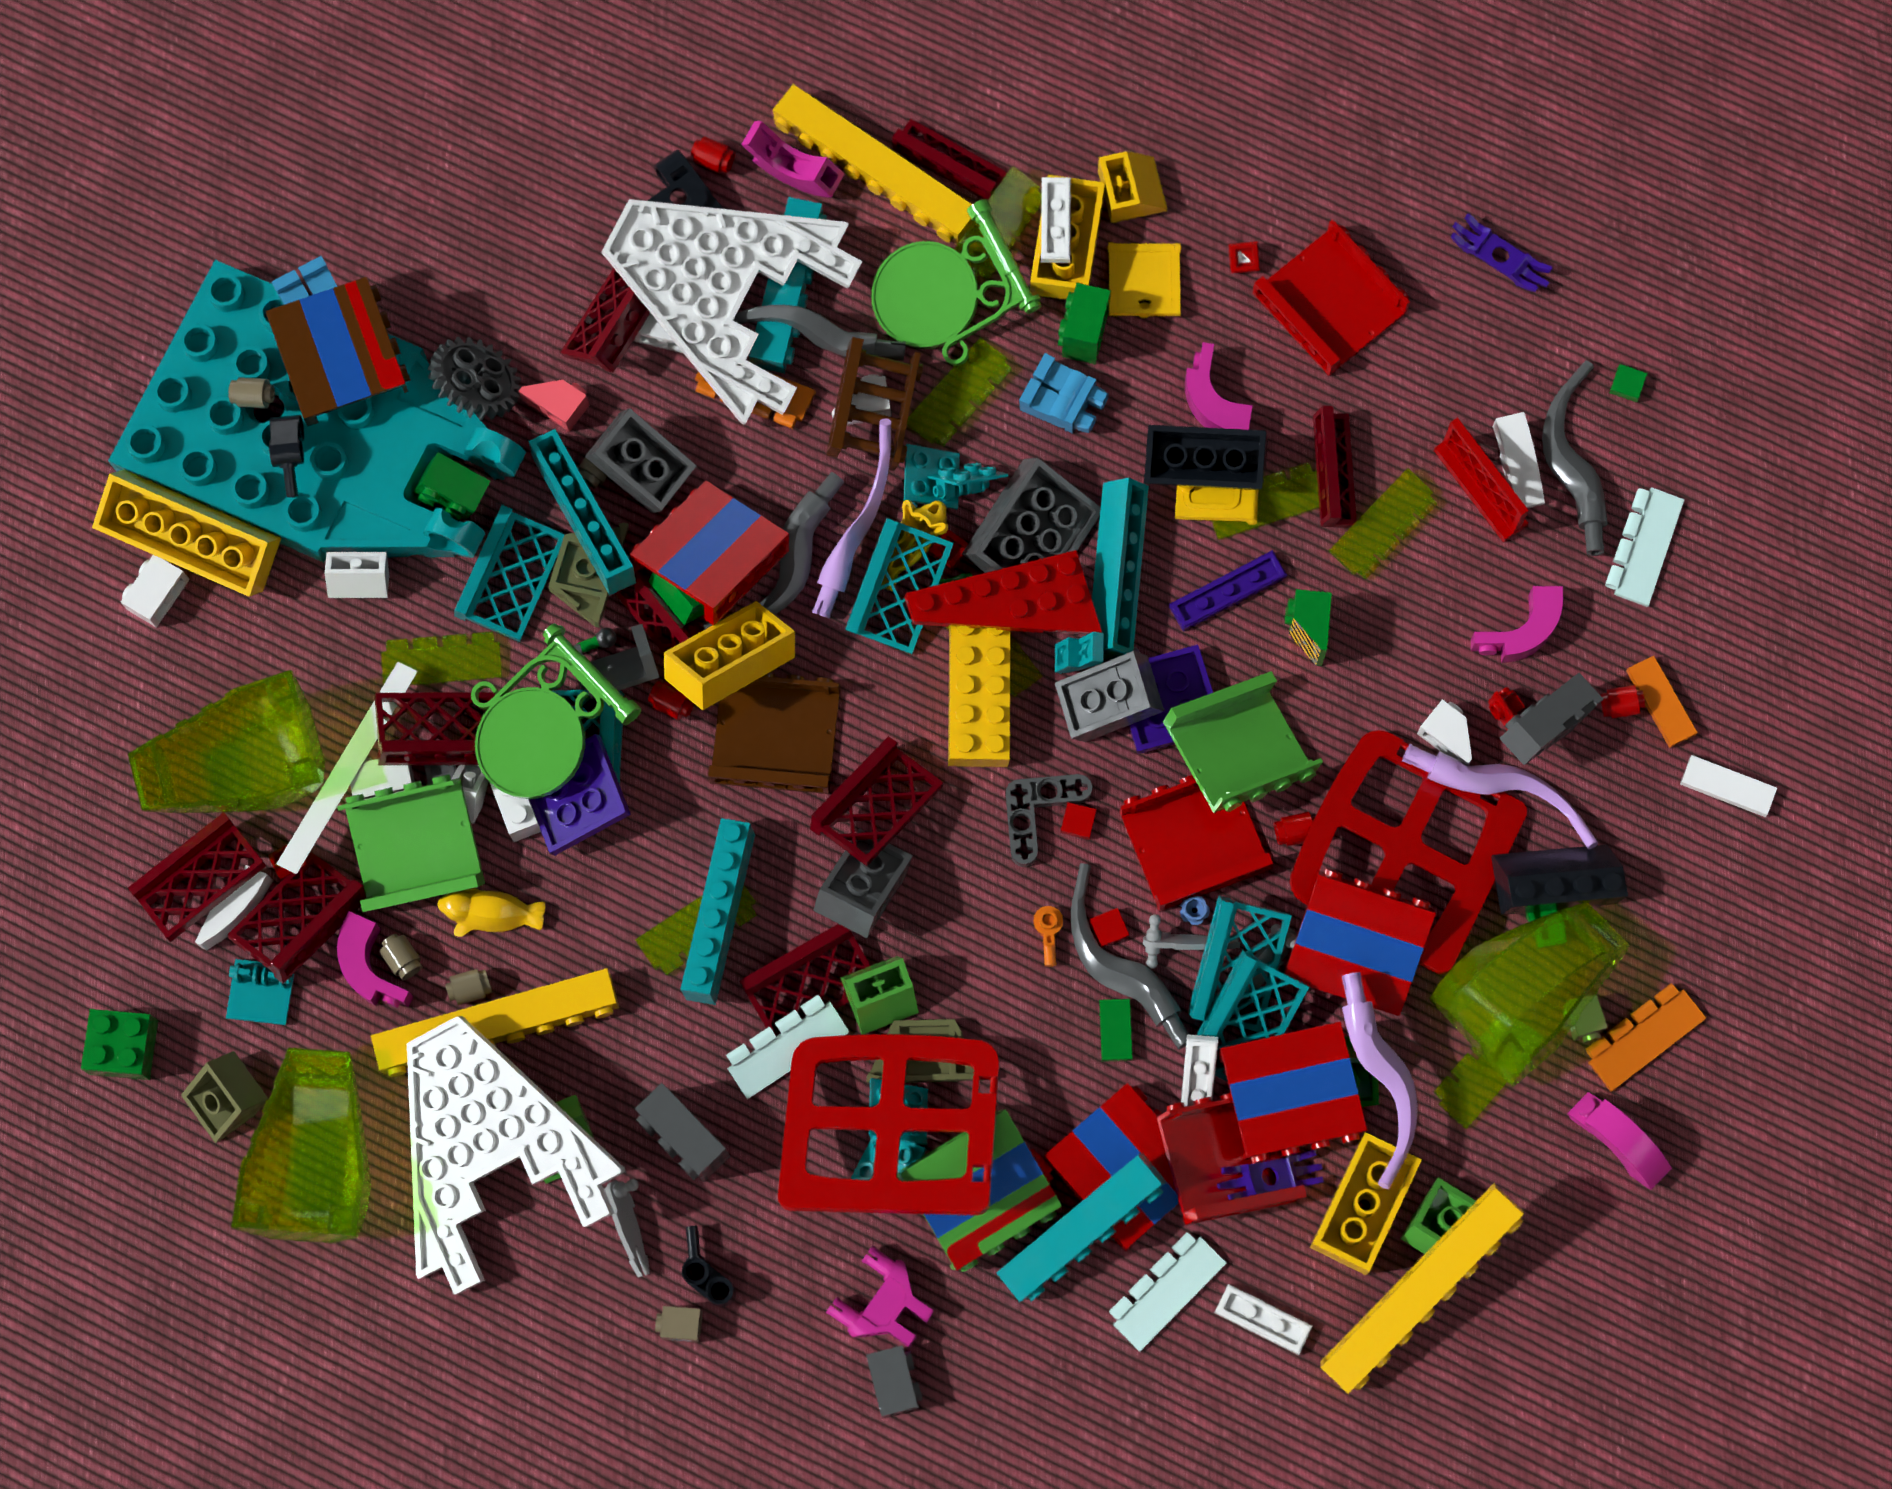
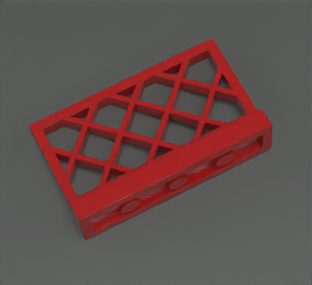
[1434,417,1529,543]

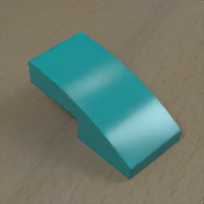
[1055,632,1104,674]

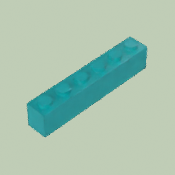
[749,197,827,374]
[529,429,636,595]
[1092,477,1149,660]
[680,818,755,1005]
[997,1153,1167,1302]

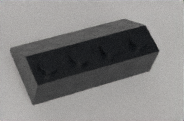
[1144,425,1268,490]
[1491,844,1628,915]

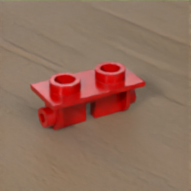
[1488,687,1525,731]

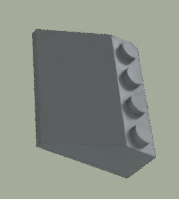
[961,458,1101,573]

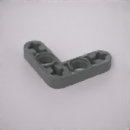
[1006,774,1092,867]

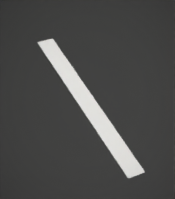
[277,662,418,874]

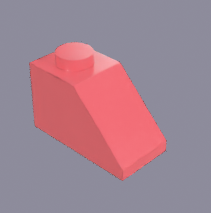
[519,380,590,432]

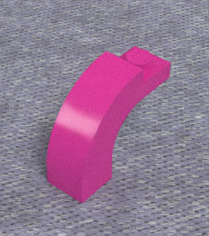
[741,121,845,198]
[1185,342,1252,430]
[1471,586,1563,663]
[337,911,414,1008]
[1567,1092,1672,1190]

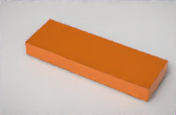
[1626,655,1698,748]

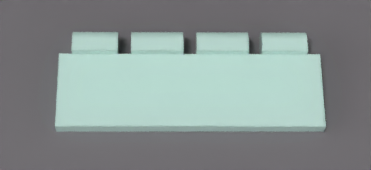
[1605,487,1684,607]
[726,995,849,1099]
[1109,1232,1226,1352]

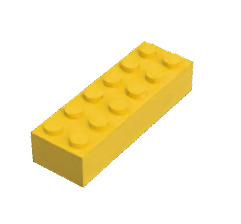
[92,470,281,597]
[948,625,1010,767]

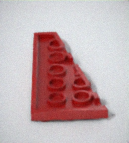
[904,550,1102,635]

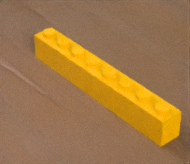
[773,84,976,246]
[370,968,619,1077]
[1320,1183,1523,1394]

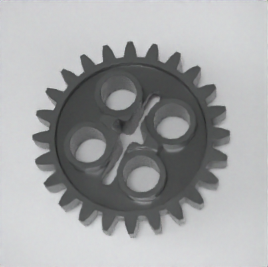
[428,337,521,420]

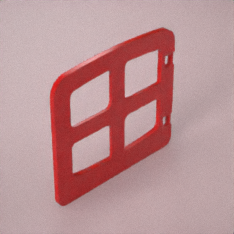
[1290,730,1527,974]
[778,1034,1000,1215]

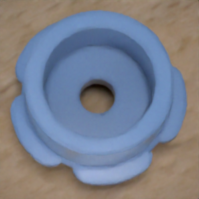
[1180,896,1210,925]

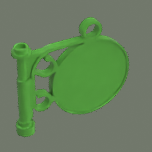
[871,199,1042,366]
[471,623,642,799]

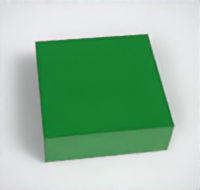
[1609,364,1647,402]

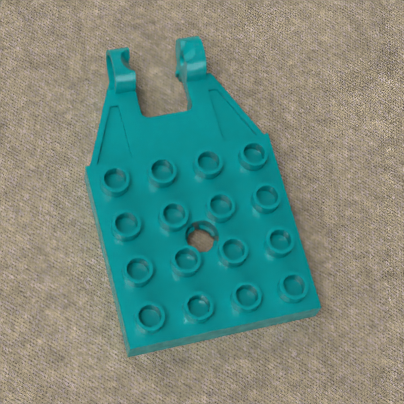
[108,260,526,562]

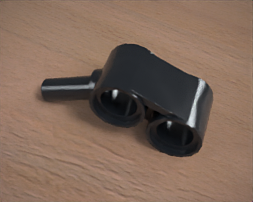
[269,415,305,497]
[681,1226,736,1307]

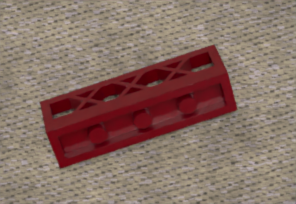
[892,118,1008,204]
[1313,406,1357,528]
[615,567,704,653]

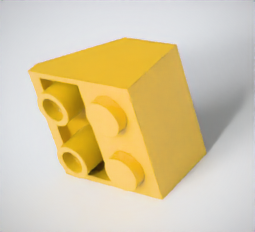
[1098,151,1167,223]

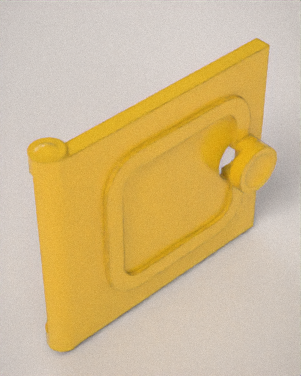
[1107,243,1182,318]
[1175,486,1259,525]

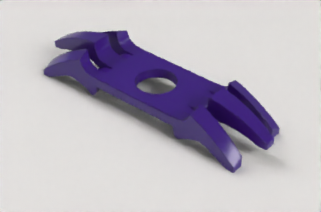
[1451,213,1553,292]
[1217,1150,1324,1200]

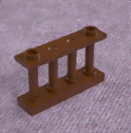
[826,337,923,471]

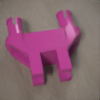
[826,1245,933,1348]

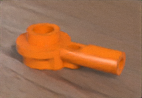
[1033,906,1063,967]

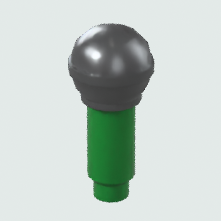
[576,627,617,653]

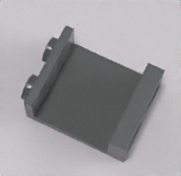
[574,624,659,699]

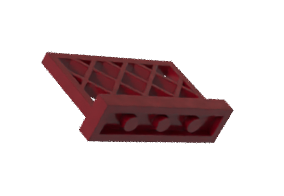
[560,268,650,373]
[374,692,495,766]
[810,736,944,866]
[128,812,267,942]
[227,852,366,984]
[739,924,871,1036]

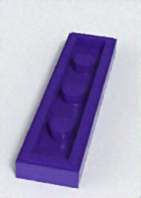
[1169,550,1287,632]

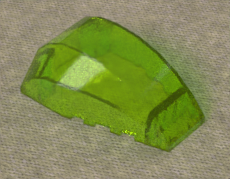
[128,670,325,813]
[1429,903,1629,1088]
[231,1048,371,1243]

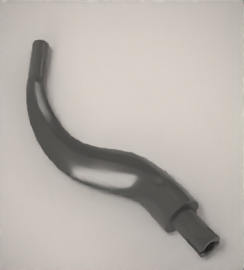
[733,305,906,361]
[1542,360,1608,556]
[703,472,844,630]
[1071,863,1190,1050]

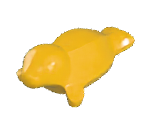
[881,500,948,591]
[438,888,546,937]

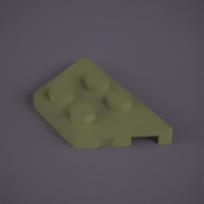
[549,523,629,628]
[866,1019,985,1084]

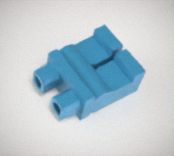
[271,255,337,305]
[1019,353,1108,434]

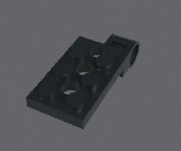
[647,149,723,209]

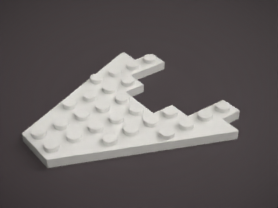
[601,199,862,425]
[407,1016,626,1295]

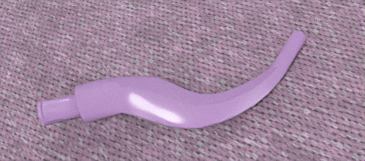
[812,418,891,619]
[1402,744,1598,849]
[1342,972,1418,1189]

